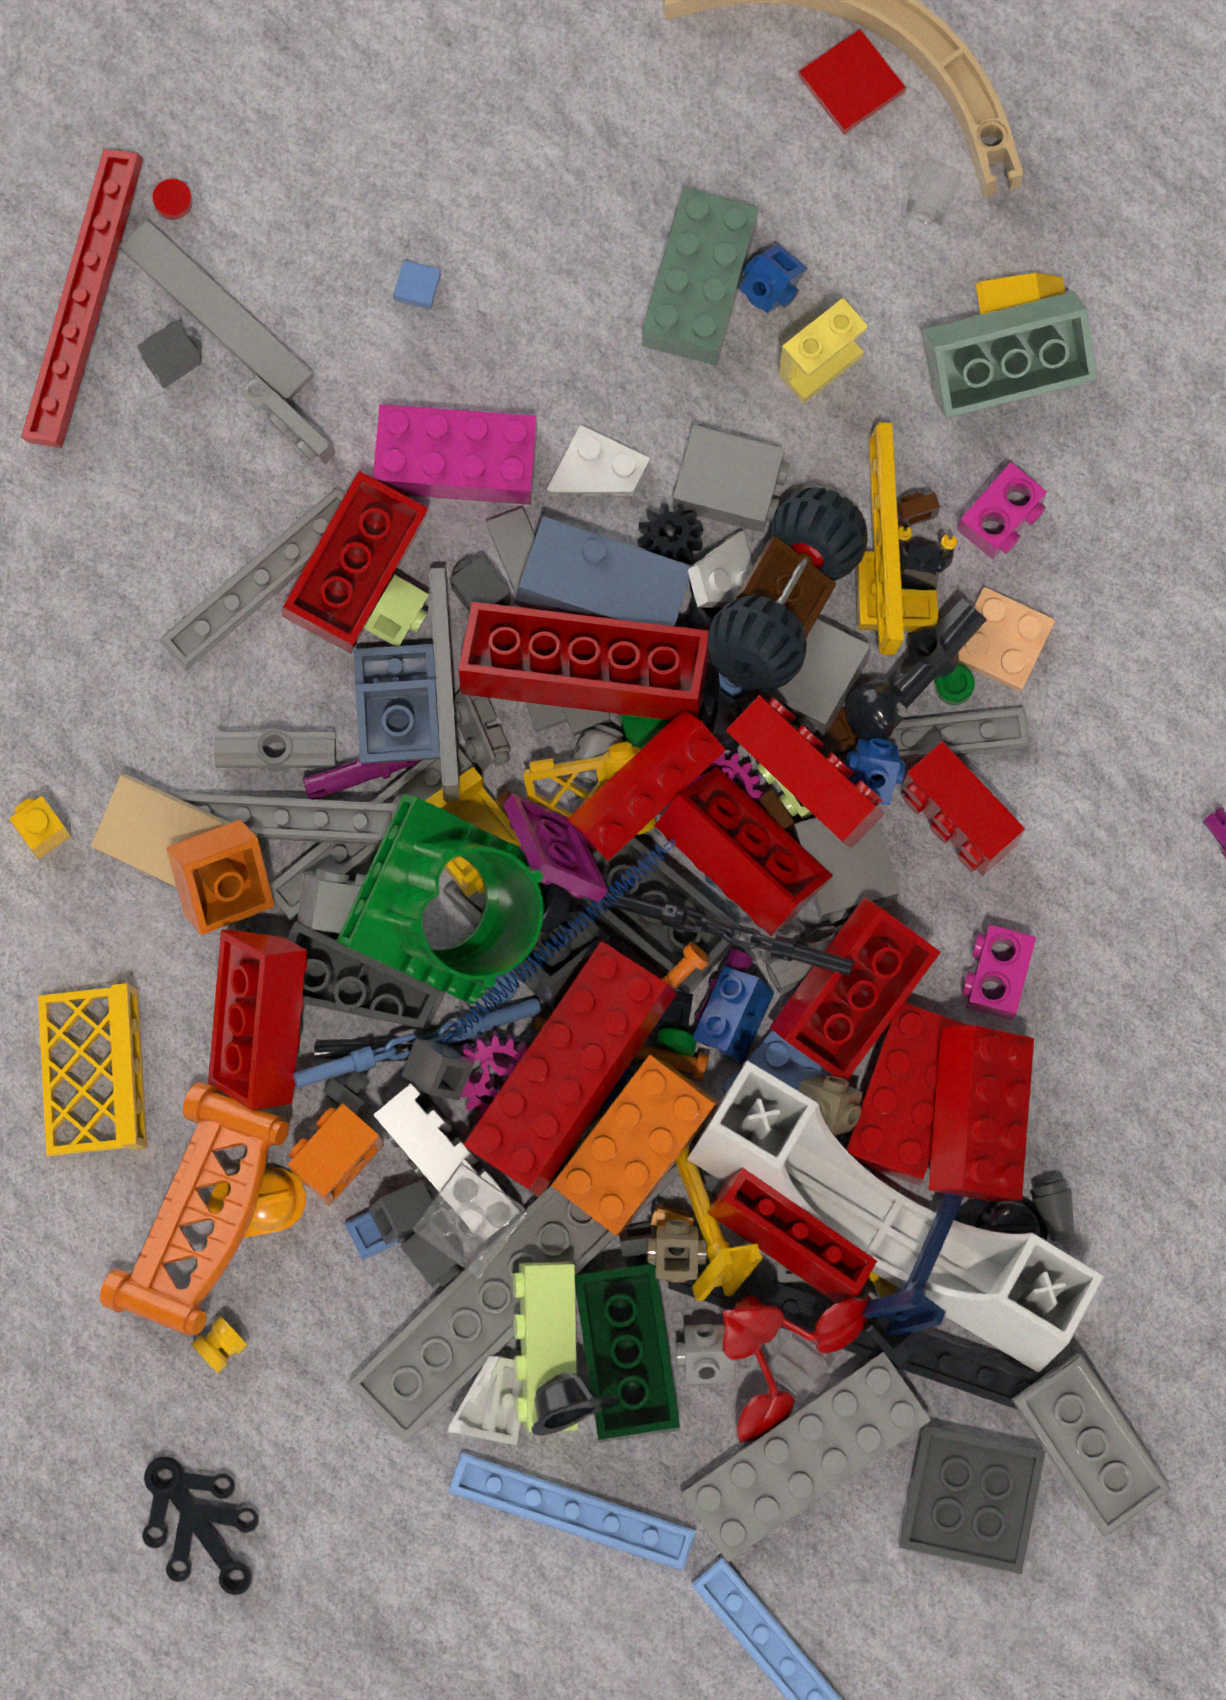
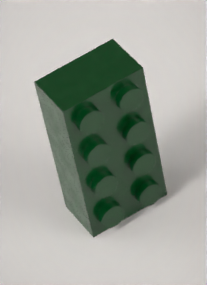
[575,1263,680,1443]

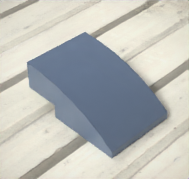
[354,644,440,764]

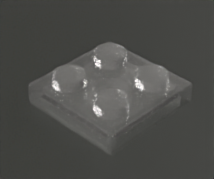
[413,1162,528,1279]

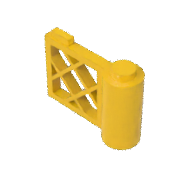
[523,742,657,835]

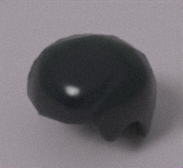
[845,680,903,740]

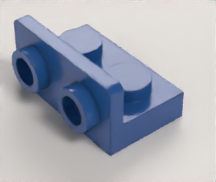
[693,967,774,1065]

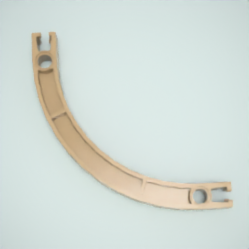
[663,0,1024,197]

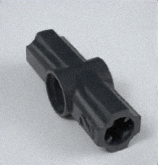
[886,597,987,709]

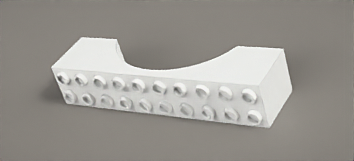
[687,1061,1104,1373]

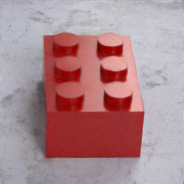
[901,741,1025,876]

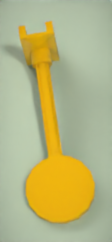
[676,1145,762,1302]

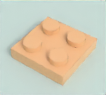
[958,587,1055,692]

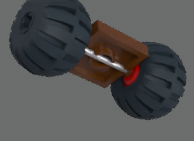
[707,487,868,692]

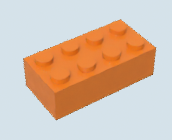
[551,1053,720,1236]

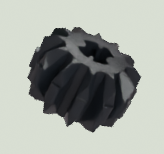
[637,502,704,564]

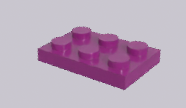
[503,793,608,902]

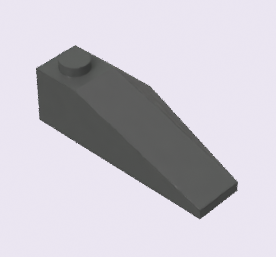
[444,881,611,1011]

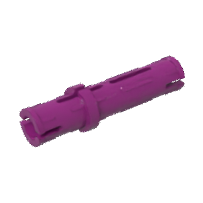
[302,759,422,800]

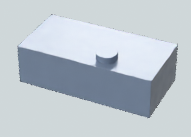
[514,516,692,626]

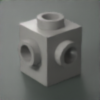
[676,1324,735,1384]

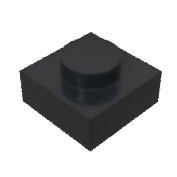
[654,991,694,1032]

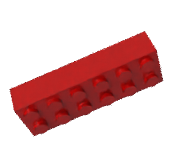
[458,602,709,721]
[463,941,677,1198]

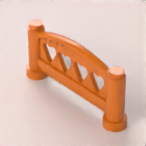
[100,1081,289,1335]

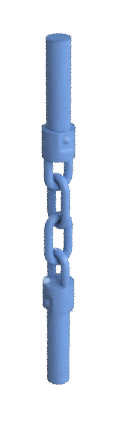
[293,998,541,1088]

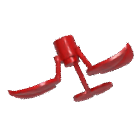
[722,1295,872,1443]

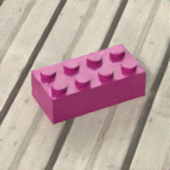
[373,404,537,505]

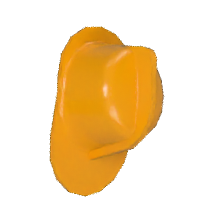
[209,1167,306,1238]

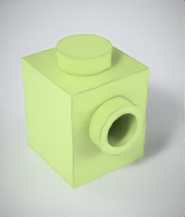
[364,575,429,646]

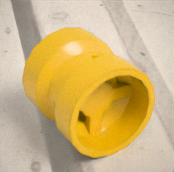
[191,1316,248,1374]

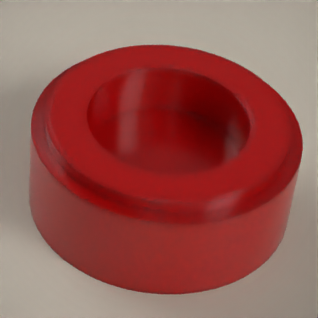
[152,178,192,220]

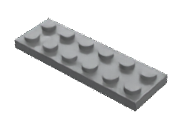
[680,1352,931,1562]

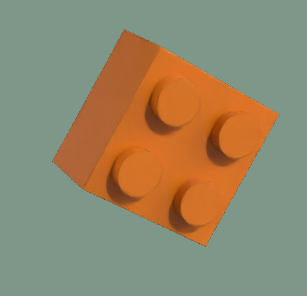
[166,819,275,935]
[287,1103,384,1207]

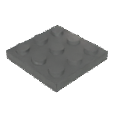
[899,1425,1046,1575]

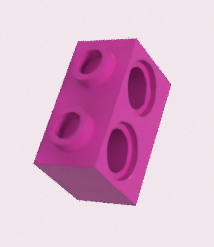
[957,462,1047,560]
[962,924,1036,1020]

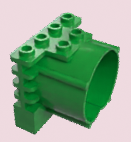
[336,794,543,1004]

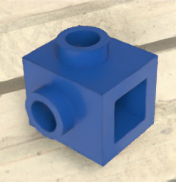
[739,244,808,313]
[846,738,905,805]

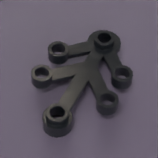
[142,1456,259,1595]

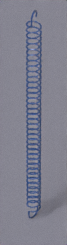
[442,840,675,1043]

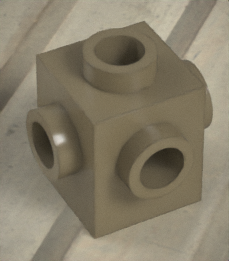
[798,1075,863,1137]
[648,1220,706,1283]

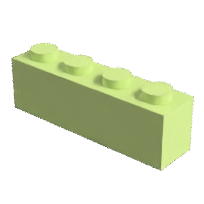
[513,1261,578,1432]

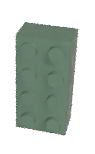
[642,188,759,366]
[923,291,1097,418]

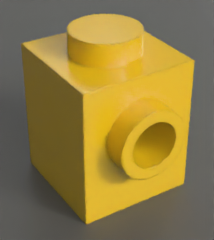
[9,796,71,860]

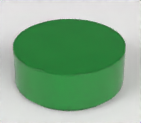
[934,664,975,705]
[655,1028,697,1057]

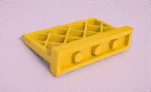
[38,983,147,1157]

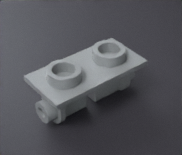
[453,691,511,774]

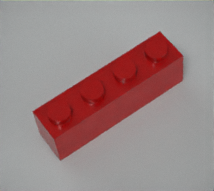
[567,710,726,861]
[707,1167,877,1303]

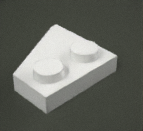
[546,425,650,496]
[688,531,753,608]
[448,1356,522,1445]

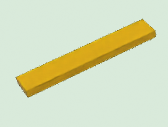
[868,422,904,656]

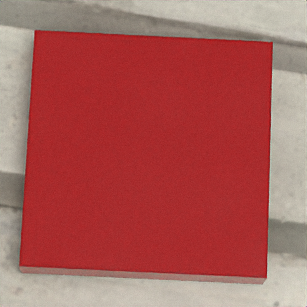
[798,29,906,135]

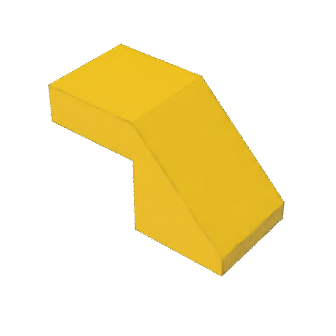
[976,273,1066,315]

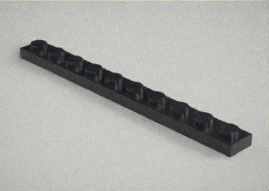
[668,1258,1045,1410]

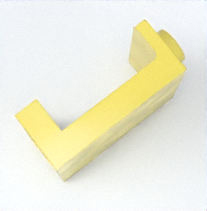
[779,298,867,404]

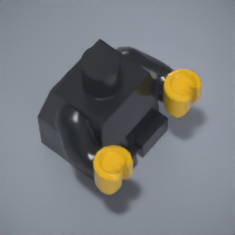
[898,526,957,590]

